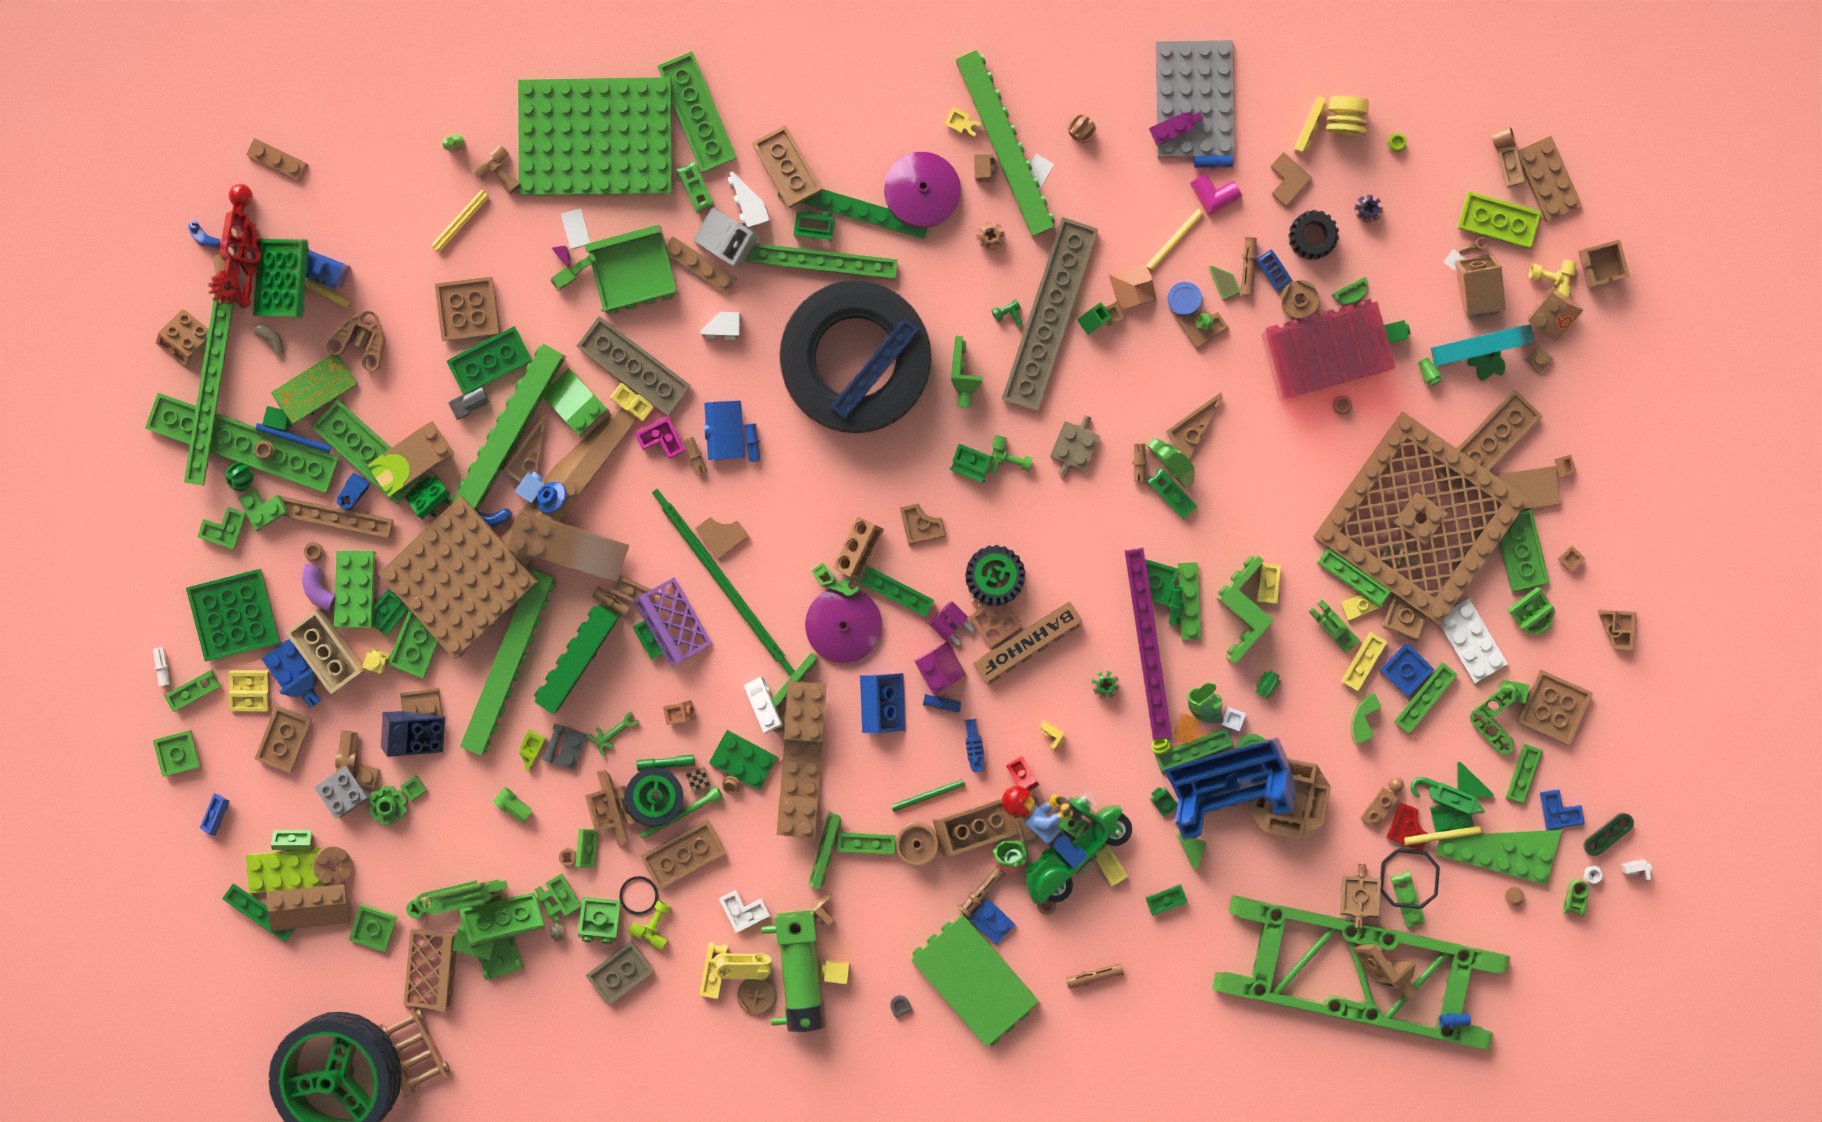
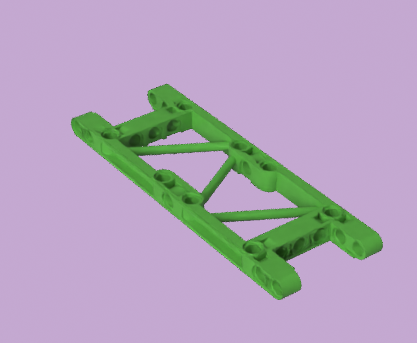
[1212,895,1511,1050]

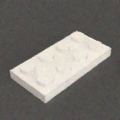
[1440,598,1508,683]

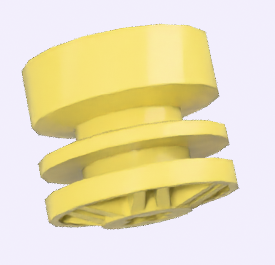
[1326,96,1370,136]

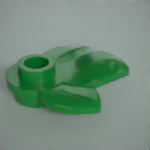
[1467,351,1506,381]

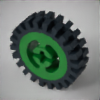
[965,545,1026,606]

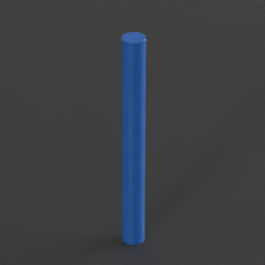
[255,423,332,453]

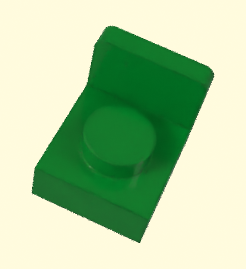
[1150,787,1178,817]

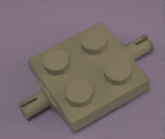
[1050,415,1100,478]

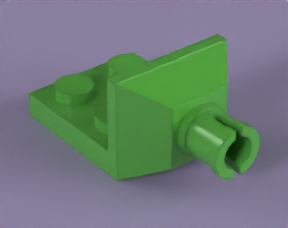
[951,335,983,408]

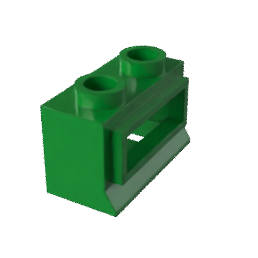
[793,209,835,242]

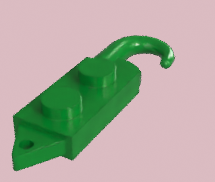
[1410,777,1485,816]

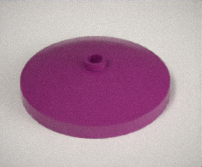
[884,152,961,228]
[805,587,882,663]

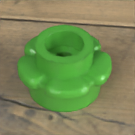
[1197,313,1213,332]

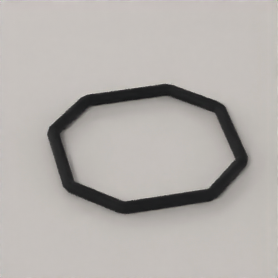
[1380,848,1440,909]

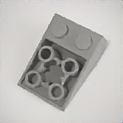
[694,207,760,269]

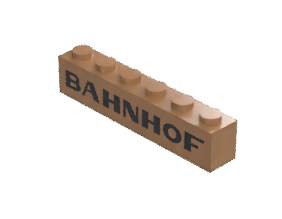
[973,601,1083,684]

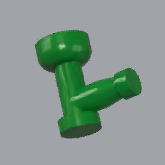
[991,299,1023,326]

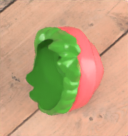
[993,841,1028,873]

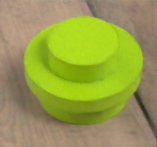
[1387,133,1407,152]
[1152,738,1171,755]

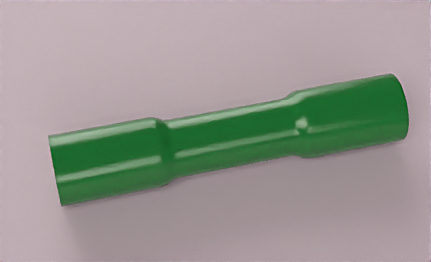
[636,754,695,771]

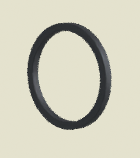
[619,876,658,915]

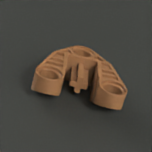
[326,311,385,372]

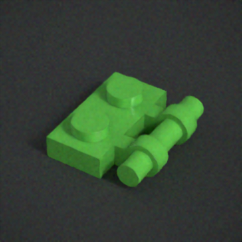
[534,873,581,922]

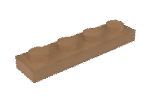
[667,236,737,295]

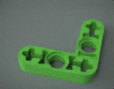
[1470,684,1517,755]

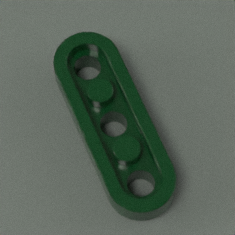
[1583,813,1634,856]

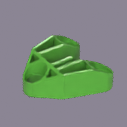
[1146,438,1195,489]

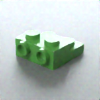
[578,897,621,944]

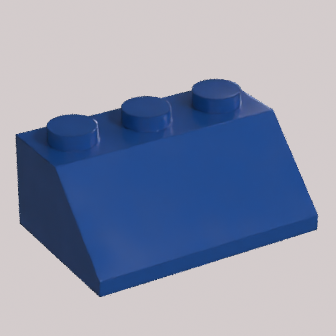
[860,673,905,733]

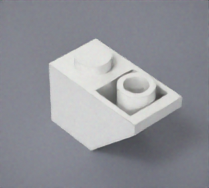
[700,312,741,340]

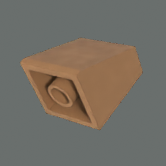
[1455,254,1505,317]

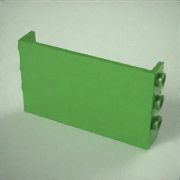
[911,913,1039,1047]

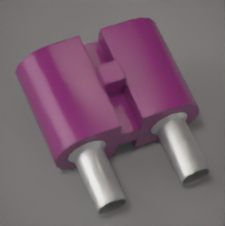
[929,601,975,647]

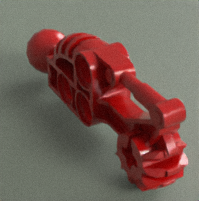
[207,184,261,308]

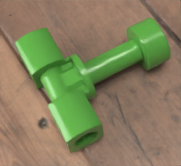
[989,435,1033,475]

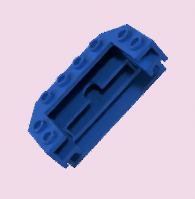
[1164,737,1295,840]

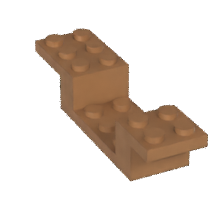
[776,681,827,838]

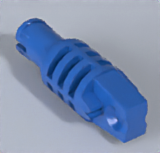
[964,719,985,773]

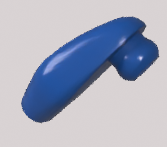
[188,220,220,248]
[477,508,512,527]

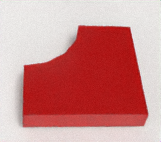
[1386,802,1428,851]

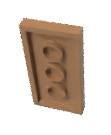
[752,125,822,209]
[1518,135,1582,222]
[640,820,726,890]

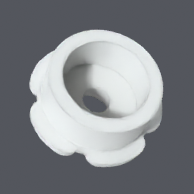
[1584,866,1603,885]

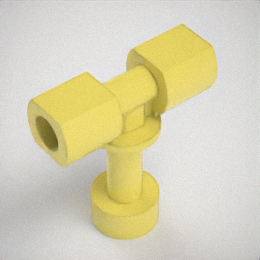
[1528,260,1577,298]

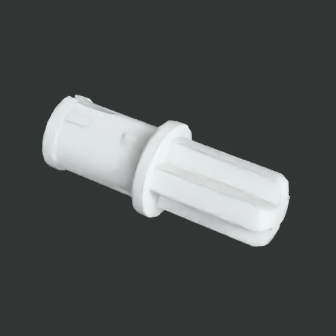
[153,647,171,686]

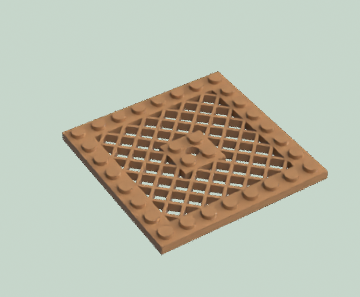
[1313,411,1529,625]

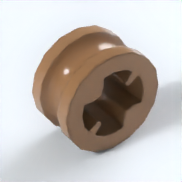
[559,848,576,866]

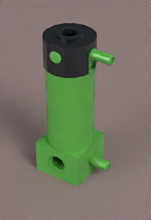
[761,910,825,1032]

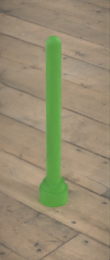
[640,786,724,839]

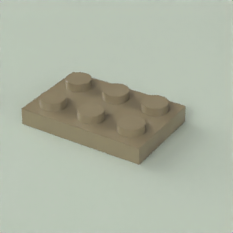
[585,940,655,1006]

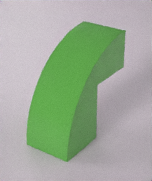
[1350,693,1382,745]

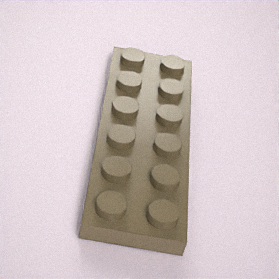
[576,316,692,416]

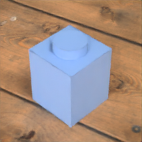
[515,472,544,503]

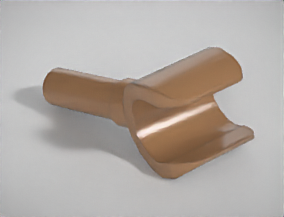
[1458,237,1487,253]

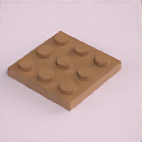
[435,276,500,341]
[1516,669,1593,745]

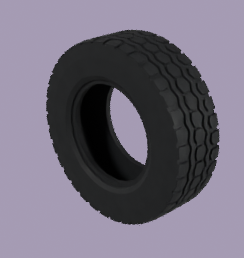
[779,280,931,433]

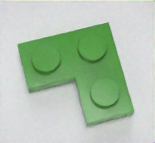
[239,488,289,531]
[197,507,247,549]

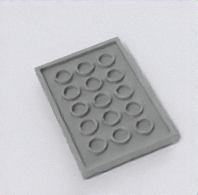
[1155,40,1234,158]

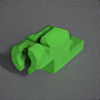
[1308,599,1360,654]

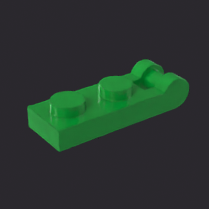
[1146,467,1197,519]

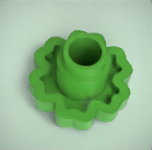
[368,786,408,825]

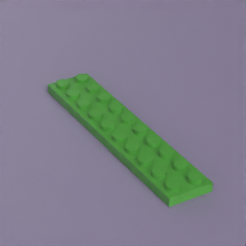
[145,393,340,493]

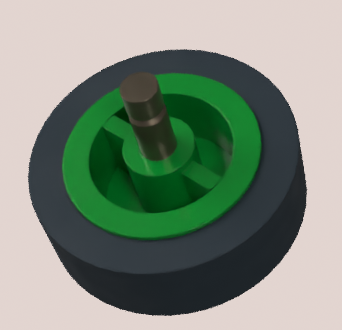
[624,768,683,827]

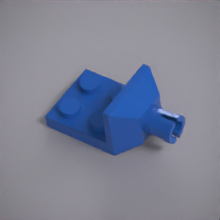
[261,638,322,709]

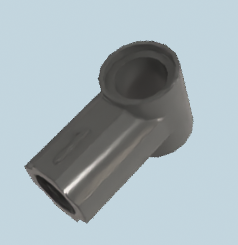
[448,387,490,420]

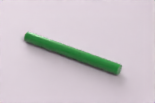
[891,779,965,812]

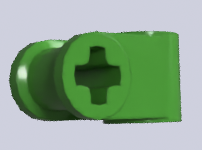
[1563,878,1589,917]

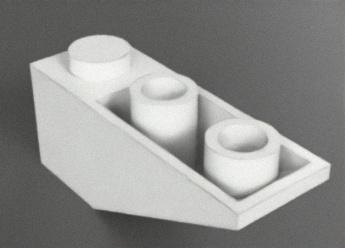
[728,171,770,229]

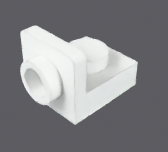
[1620,859,1653,881]

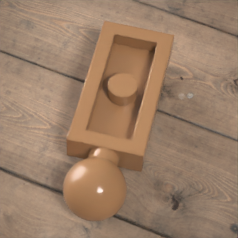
[1360,777,1404,829]

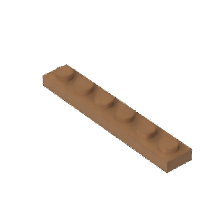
[281,496,394,538]

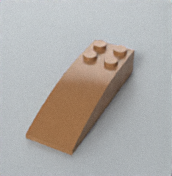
[507,509,629,581]

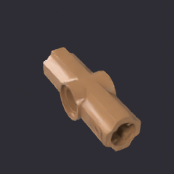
[335,731,358,775]

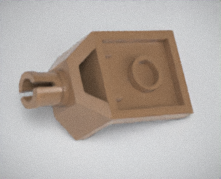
[1352,945,1417,1000]

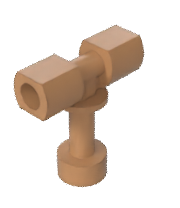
[472,144,520,194]

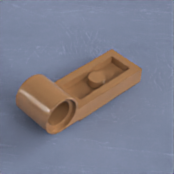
[1491,127,1526,188]

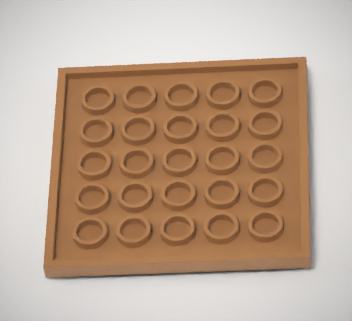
[378,496,539,659]

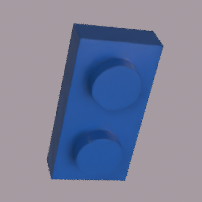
[200,793,230,836]

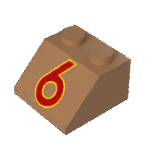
[1528,286,1584,339]

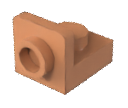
[663,700,695,725]

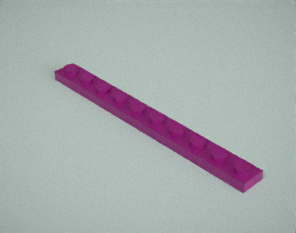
[1124,547,1172,739]

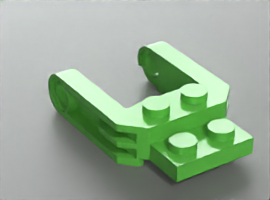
[415,879,508,915]

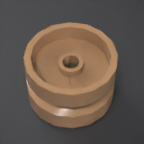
[896,821,938,866]

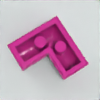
[1190,173,1242,216]
[634,416,686,459]

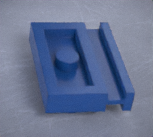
[969,898,1016,945]

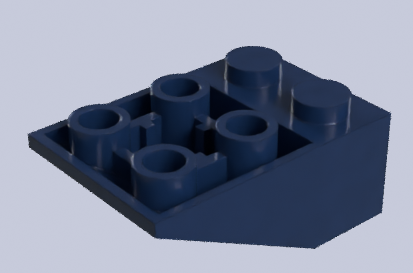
[381,711,445,757]

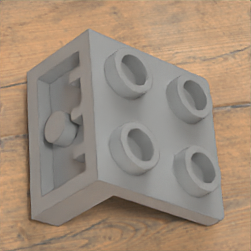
[315,766,371,819]

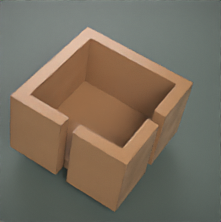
[1578,239,1630,288]

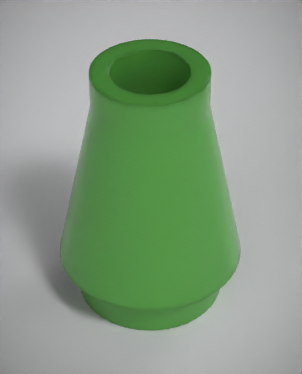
[1418,357,1443,387]

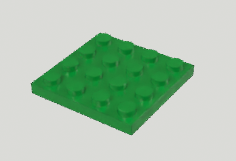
[253,239,309,318]
[186,568,281,662]

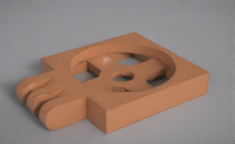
[969,598,1022,648]

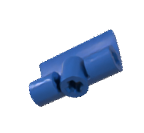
[704,400,745,460]

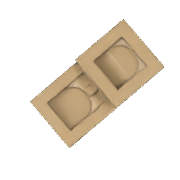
[1381,541,1425,572]

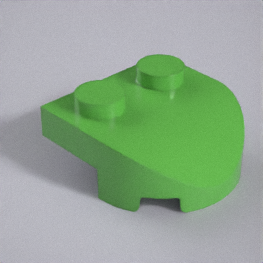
[1507,587,1555,635]

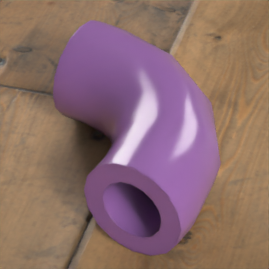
[302,563,335,612]

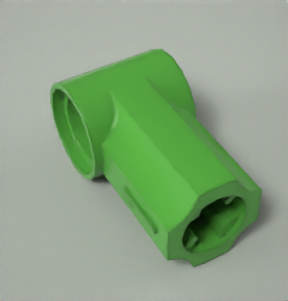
[493,787,533,824]

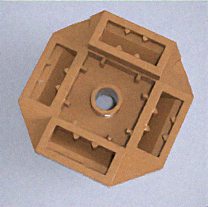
[1247,758,1331,840]

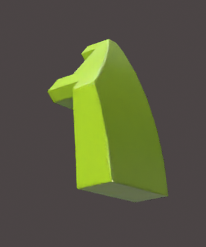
[519,729,546,772]

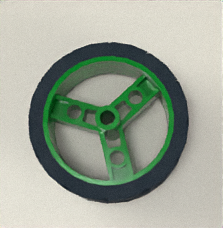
[268,1012,402,1122]

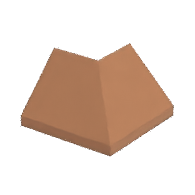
[1109,263,1157,310]

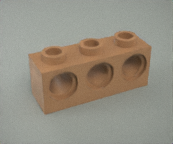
[833,516,884,581]

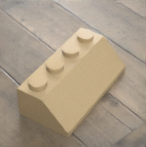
[285,609,366,694]

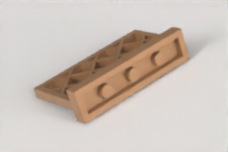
[403,929,457,1012]

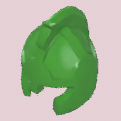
[1187,682,1222,723]

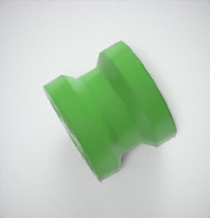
[406,898,426,919]

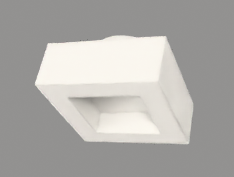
[1221,706,1246,731]

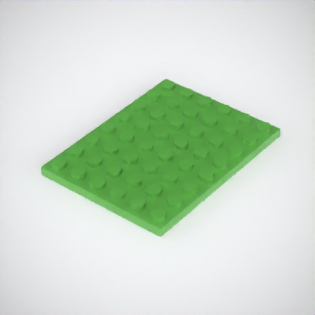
[518,77,672,196]

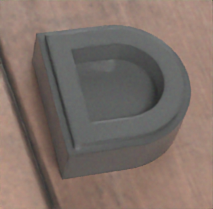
[890,995,913,1018]

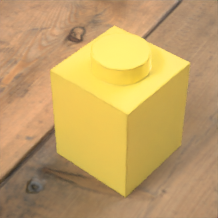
[821,960,849,984]

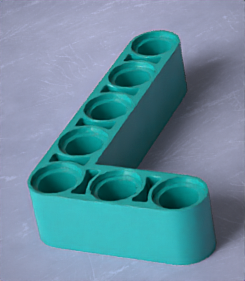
[1430,324,1535,366]

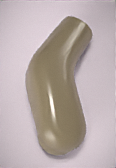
[254,324,283,355]

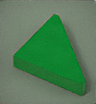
[1457,761,1494,797]

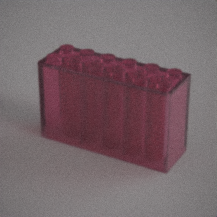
[1261,299,1396,400]

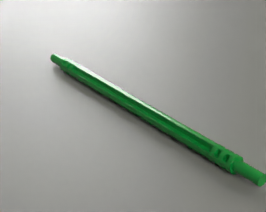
[652,488,795,677]

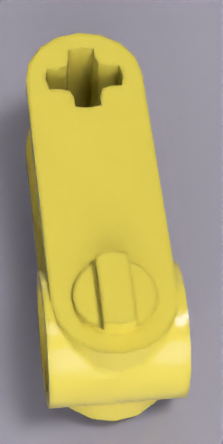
[713,953,771,980]

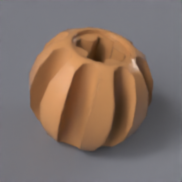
[1067,114,1096,143]
[976,221,1005,250]

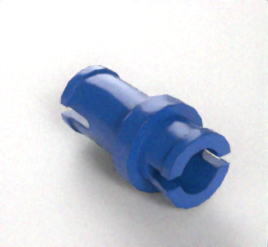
[1439,1013,1471,1029]

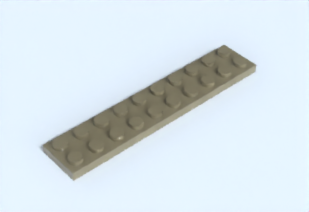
[1002,217,1099,411]

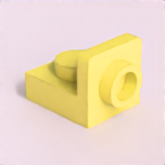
[1040,720,1065,750]

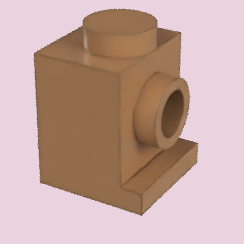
[974,154,994,183]

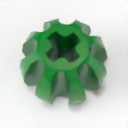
[225,463,254,491]
[1091,670,1120,699]

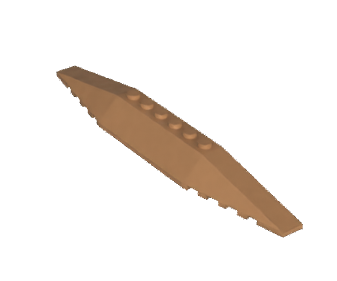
[459,407,637,657]

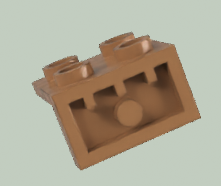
[155,309,209,367]

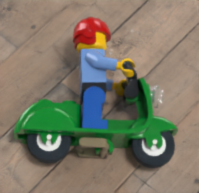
[1001,785,1132,904]

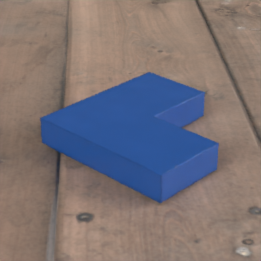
[1539,789,1585,830]

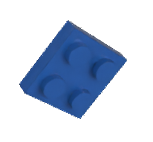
[1379,642,1434,697]

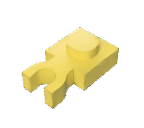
[944,107,981,137]

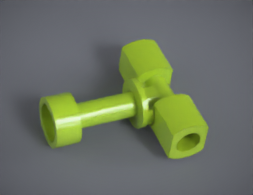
[628,900,672,951]

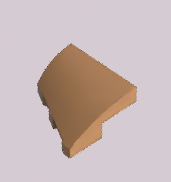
[1598,609,1636,650]

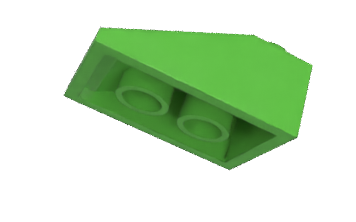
[544,368,609,436]

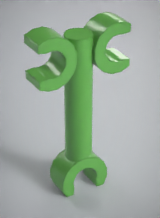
[588,712,639,756]

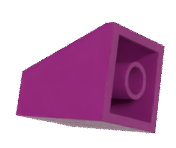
[914,641,966,695]

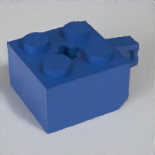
[306,250,351,289]

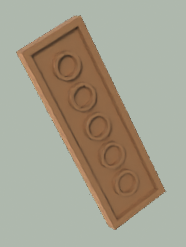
[1435,389,1542,498]

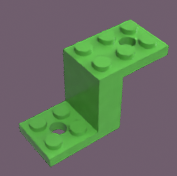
[1217,555,1274,664]

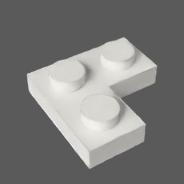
[719,890,770,933]

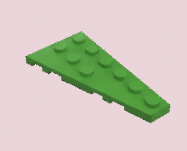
[1435,829,1562,885]

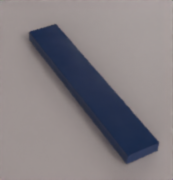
[830,317,920,419]

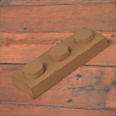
[246,138,308,181]

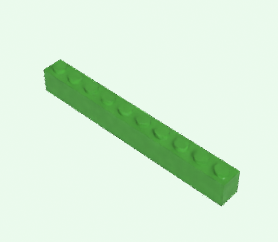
[956,50,1055,237]
[448,343,567,512]
[460,568,556,755]

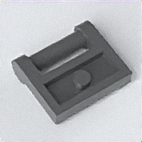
[542,723,587,771]

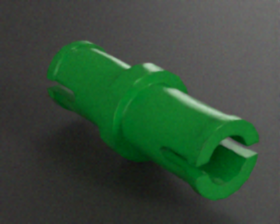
[1168,585,1184,626]

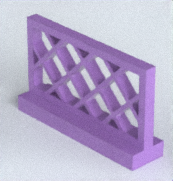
[633,577,712,667]

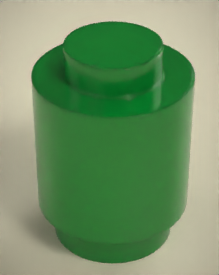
[1255,670,1281,700]

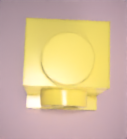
[363,648,390,674]

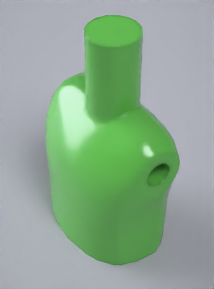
[442,135,466,151]

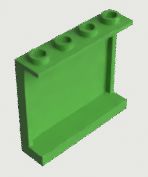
[584,225,678,315]

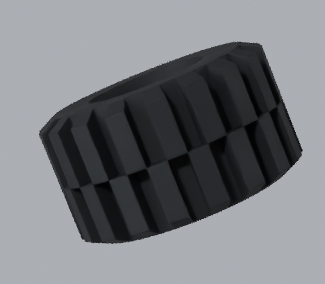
[1288,210,1339,260]

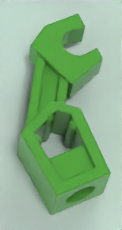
[550,253,596,291]
[811,562,860,596]

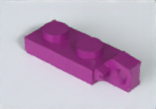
[1148,112,1203,146]

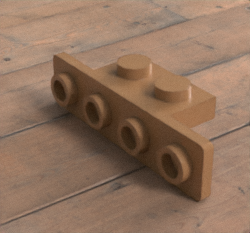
[585,770,628,845]

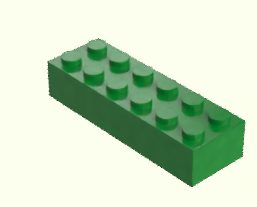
[534,604,621,714]

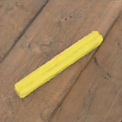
[432,190,489,252]

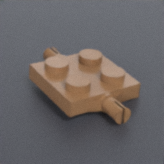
[1340,864,1381,929]

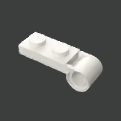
[744,676,783,734]

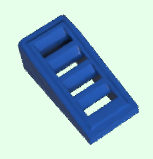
[1255,249,1293,292]

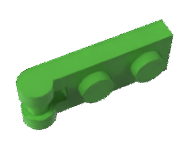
[164,670,221,712]
[1390,871,1425,928]

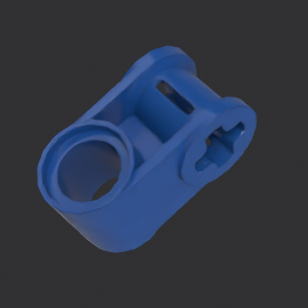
[337,473,370,510]

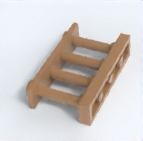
[377,1007,451,1098]

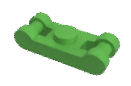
[677,161,715,214]

